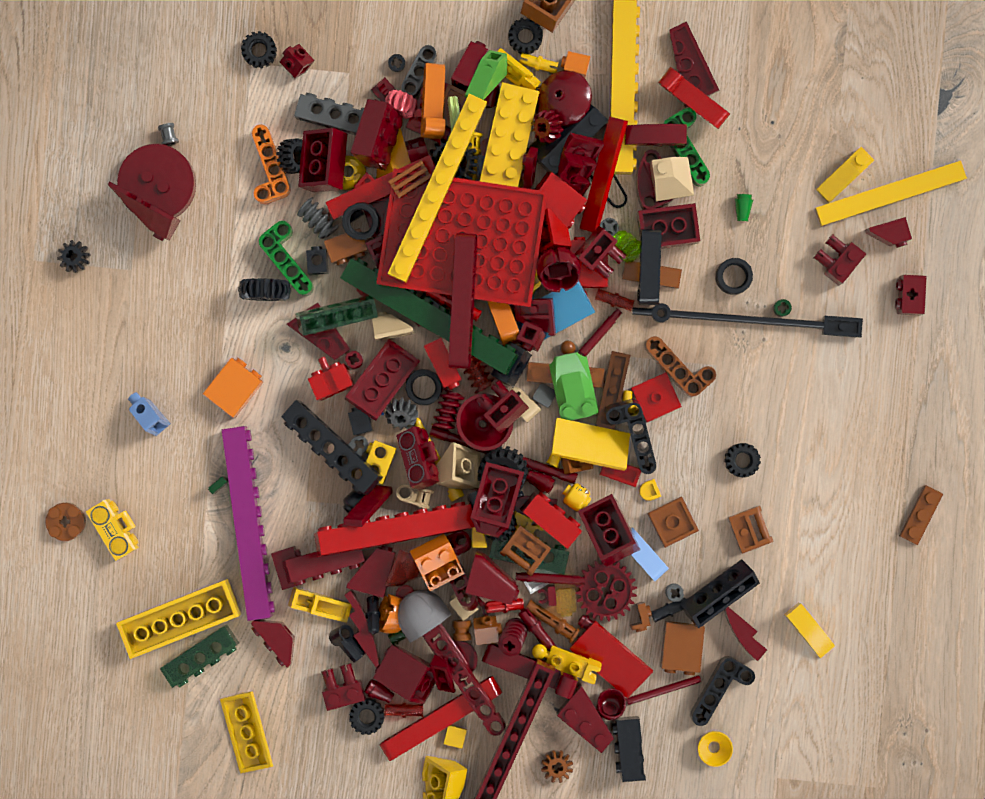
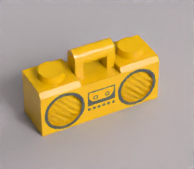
[86,499,139,561]

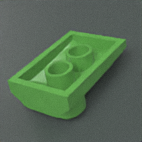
[549,352,599,420]

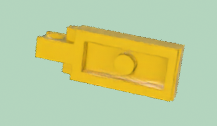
[497,48,541,90]

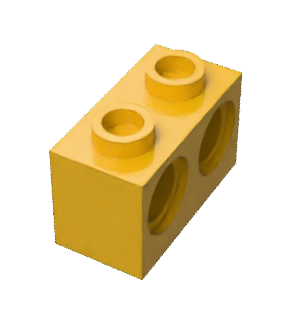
[359,440,397,484]

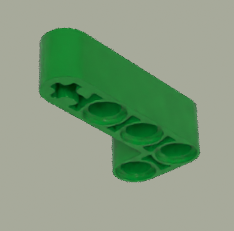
[663,108,710,187]
[259,221,314,296]

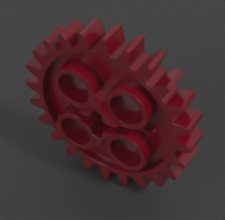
[575,560,637,622]

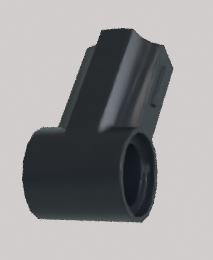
[329,625,366,663]

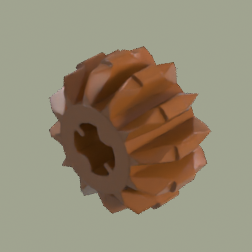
[541,750,573,783]

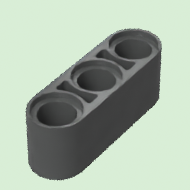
[401,45,437,98]

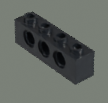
[680,559,760,629]

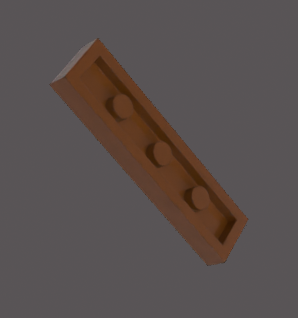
[595,351,631,430]

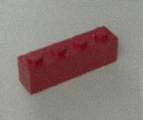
[282,549,365,586]

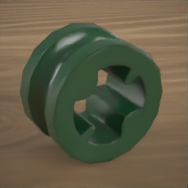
[773,299,792,317]

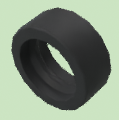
[342,202,380,240]
[715,258,753,295]
[406,369,442,405]

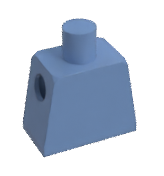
[128,392,171,436]

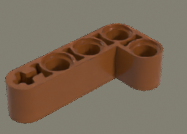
[645,336,716,397]

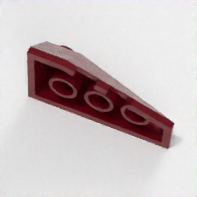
[108,181,181,241]

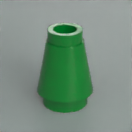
[734,194,754,221]

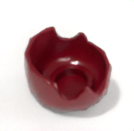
[597,688,626,720]

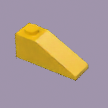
[816,147,874,203]

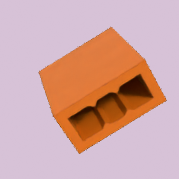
[203,358,264,418]

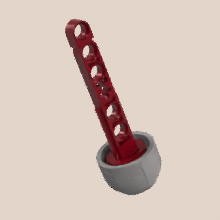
[398,590,506,736]

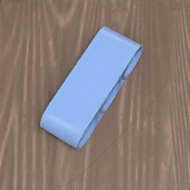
[631,527,669,581]

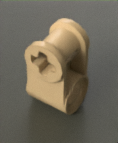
[509,387,541,423]
[396,484,434,509]

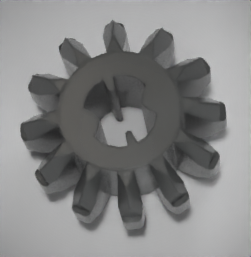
[385,397,418,430]

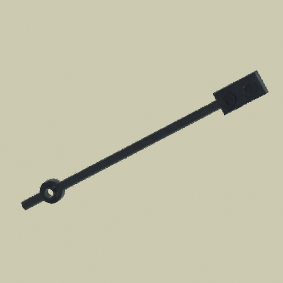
[632,303,863,338]

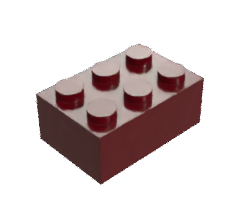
[350,99,403,170]
[298,128,348,192]
[636,203,701,249]
[578,494,641,567]

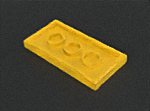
[551,418,630,471]

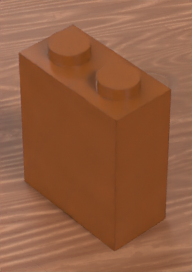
[660,621,705,676]

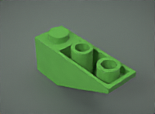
[465,50,507,100]

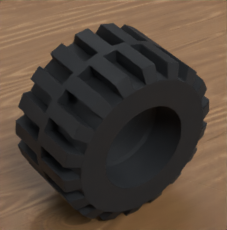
[478,446,528,490]

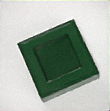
[208,476,229,494]

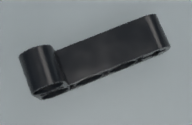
[637,229,662,305]
[605,399,656,474]
[690,656,755,726]

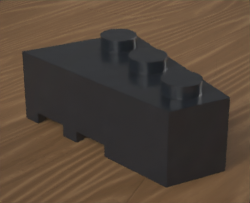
[612,716,646,782]

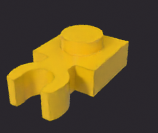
[511,511,543,539]

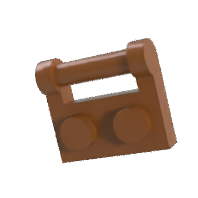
[728,505,774,554]
[500,525,552,576]

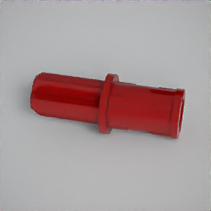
[485,598,524,613]

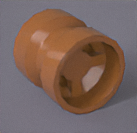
[452,620,472,641]

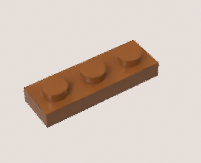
[899,485,943,545]

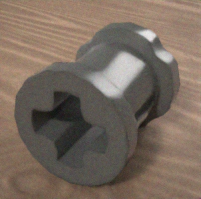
[158,123,179,146]
[665,583,684,602]

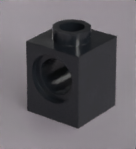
[306,246,329,275]
[348,407,374,435]

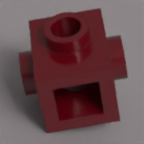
[280,44,315,78]

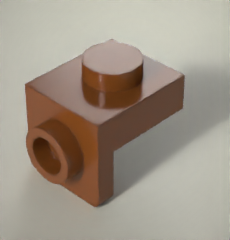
[562,458,593,474]
[630,601,652,632]

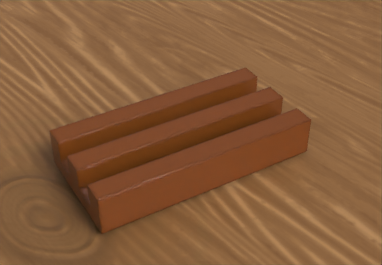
[388,160,431,198]

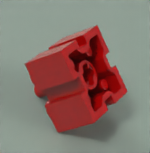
[308,357,354,401]

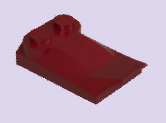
[470,462,524,538]

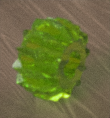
[613,230,640,263]

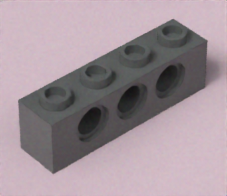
[294,93,364,135]

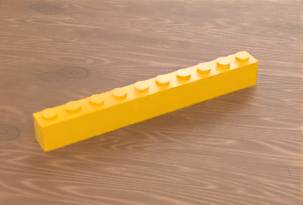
[610,0,640,175]
[388,94,487,283]

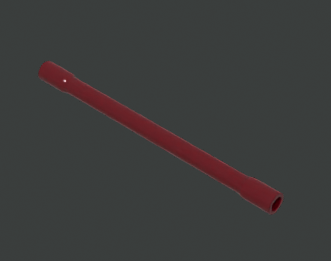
[429,425,578,484]

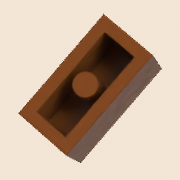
[324,228,369,266]

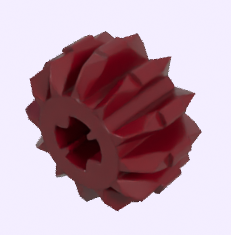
[531,110,564,143]

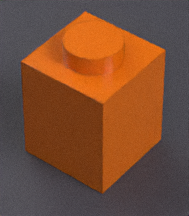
[561,51,590,78]

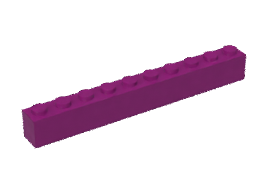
[221,426,275,621]

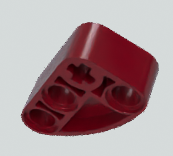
[636,149,673,210]

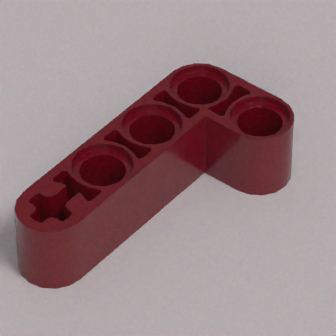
[447,531,478,611]

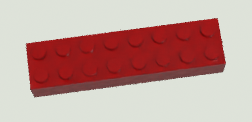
[314,501,475,557]

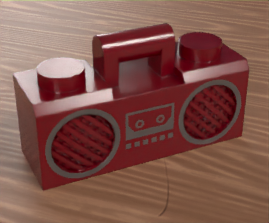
[396,426,439,491]

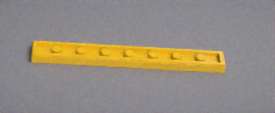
[815,161,967,226]

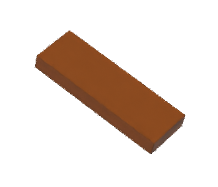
[622,260,682,289]

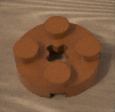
[45,502,86,541]

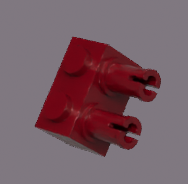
[575,226,627,279]
[813,234,866,286]
[477,380,529,433]
[321,663,366,711]

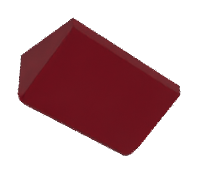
[430,655,456,693]

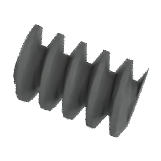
[297,197,339,239]

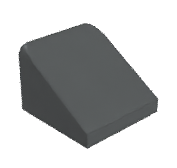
[532,382,556,408]

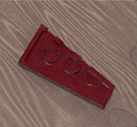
[669,21,720,108]

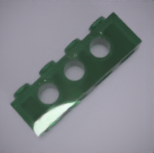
[295,295,378,336]
[489,535,569,575]
[160,624,239,688]

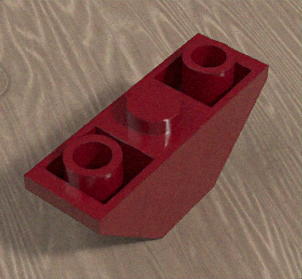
[250,619,295,668]

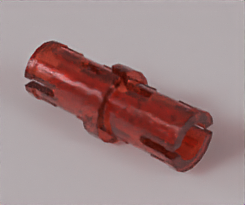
[595,288,635,312]
[384,702,424,718]

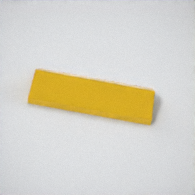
[220,691,273,773]

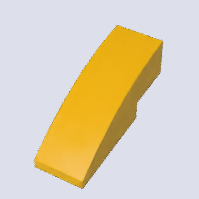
[288,587,352,623]
[784,602,835,658]

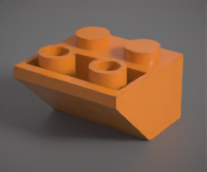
[409,534,464,591]

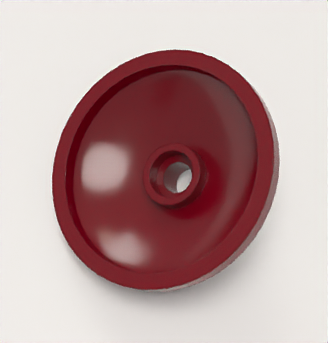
[537,70,592,127]
[456,393,513,451]

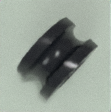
[388,54,405,72]

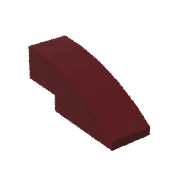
[625,124,687,147]
[724,607,767,661]

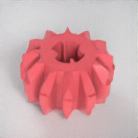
[385,90,417,119]

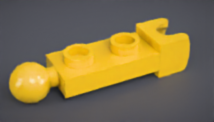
[532,644,602,684]

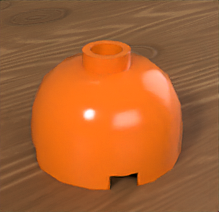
[379,594,402,634]

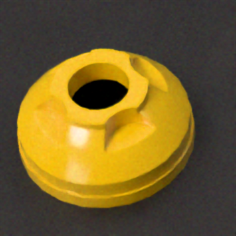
[343,156,366,191]
[698,731,733,767]

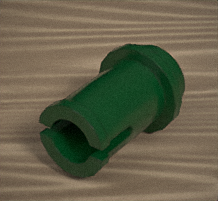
[388,630,407,645]

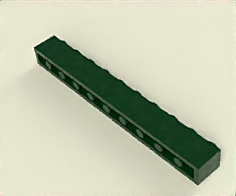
[340,258,519,375]

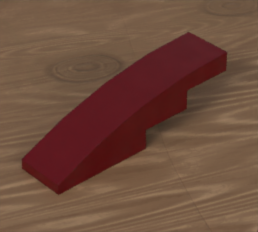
[345,589,380,667]

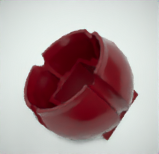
[536,246,581,292]

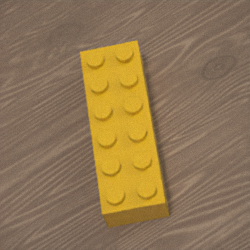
[479,82,539,187]
[116,579,242,659]

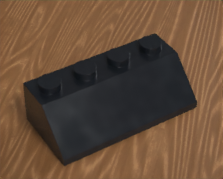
[526,104,608,175]

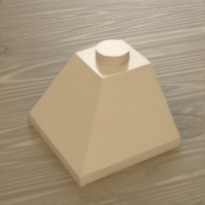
[650,157,694,202]
[372,312,415,341]
[436,442,481,489]

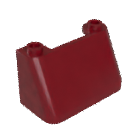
[465,550,519,605]

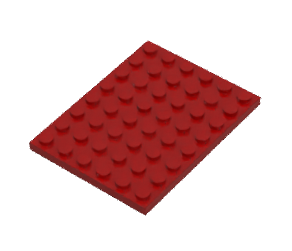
[376,168,548,307]

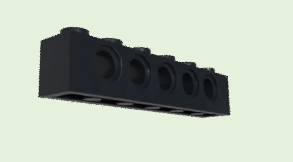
[281,400,383,495]

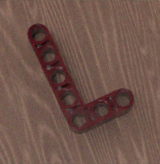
[481,643,578,699]

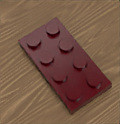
[345,339,420,421]

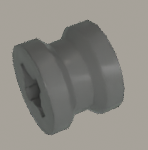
[600,218,619,237]

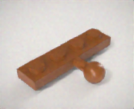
[527,340,605,388]

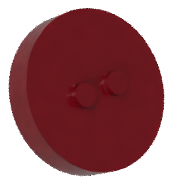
[117,144,196,217]

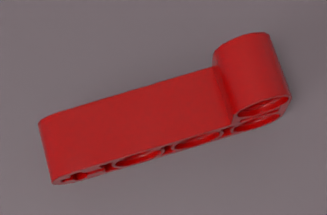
[658,67,730,129]

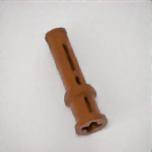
[525,600,580,643]

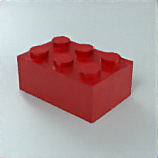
[520,491,582,549]

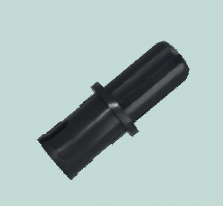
[365,596,381,634]
[651,597,686,623]

